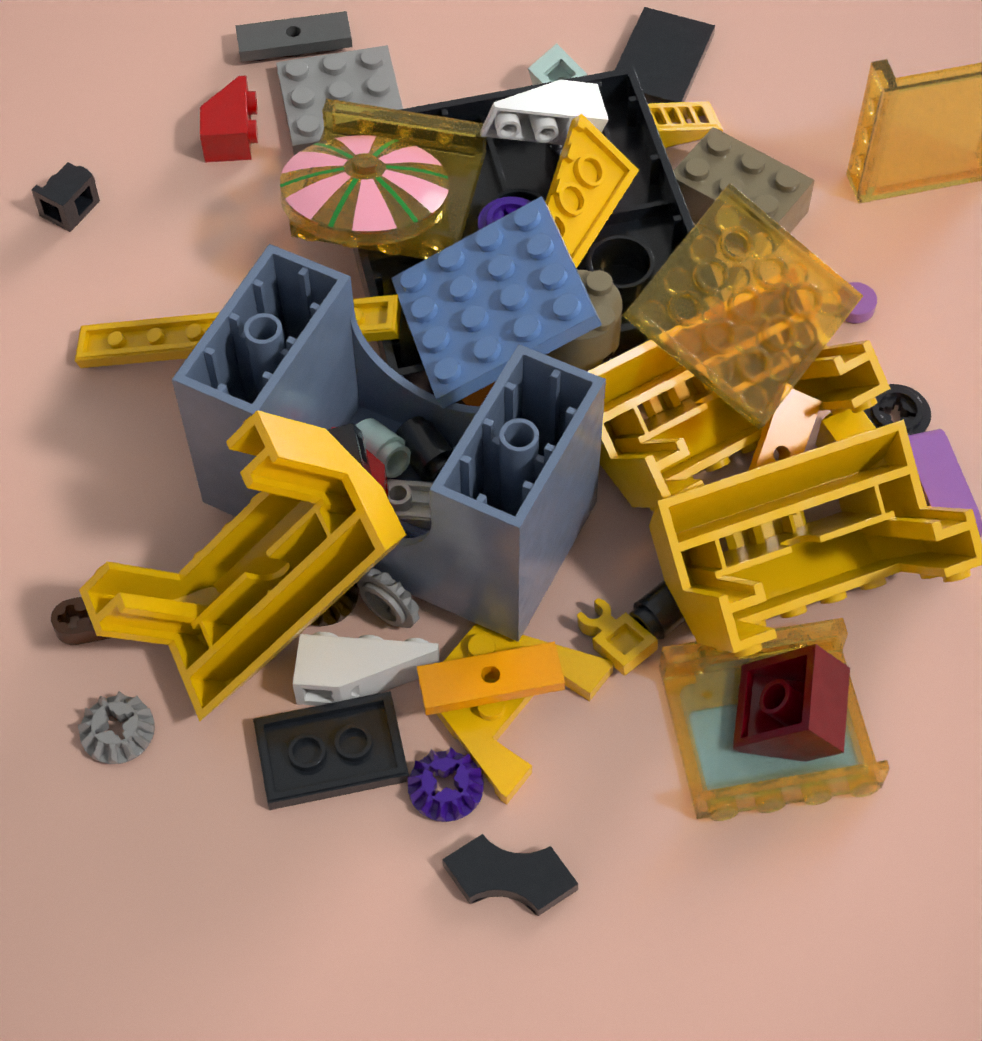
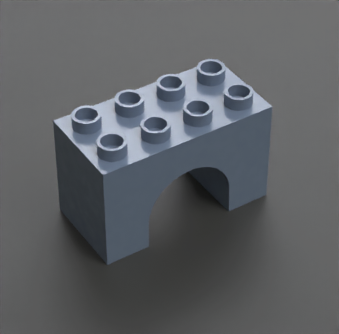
[172,244,606,642]

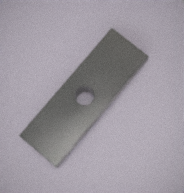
[235,11,352,62]

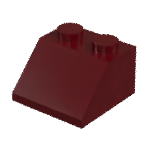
[733,644,850,762]

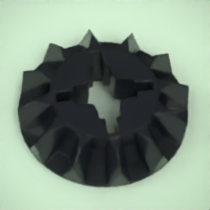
[864,384,931,435]

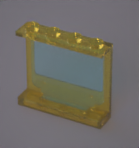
[659,618,890,821]

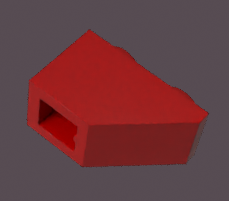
[200,75,258,163]

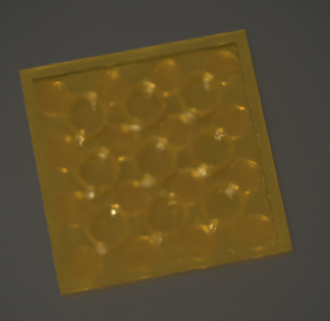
[622,183,863,429]

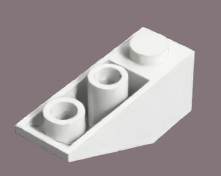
[480,80,609,145]
[292,632,440,706]

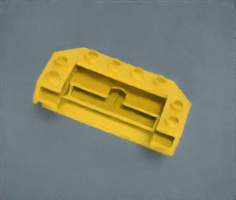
[587,268,891,512]
[79,410,406,722]
[649,419,982,657]

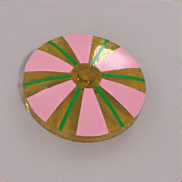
[280,135,449,246]

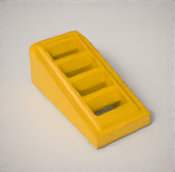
[648,101,723,148]

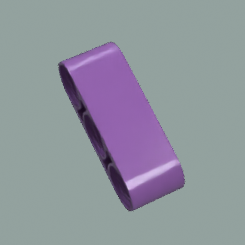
[908,429,982,537]

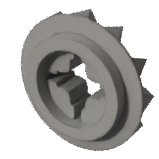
[357,568,420,628]
[78,691,155,764]

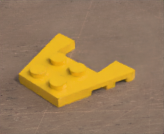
[436,624,614,805]

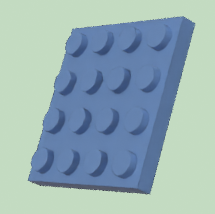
[391,196,602,409]

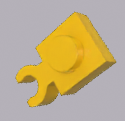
[577,598,658,676]

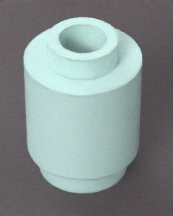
[355,418,411,478]

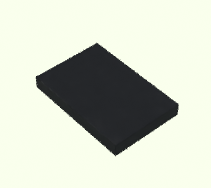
[615,7,715,104]
[253,691,409,810]

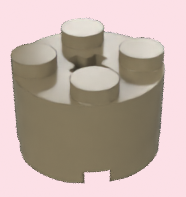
[546,269,622,371]

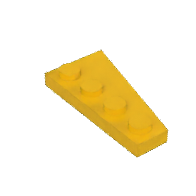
[545,113,639,268]

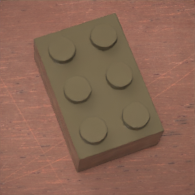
[673,127,815,262]

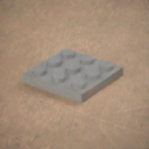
[276,45,403,155]

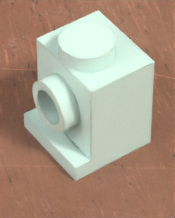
[528,43,587,85]

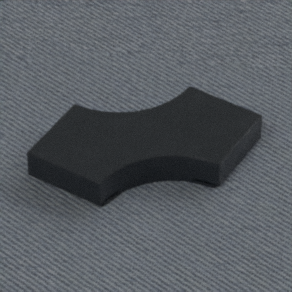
[442,834,579,916]

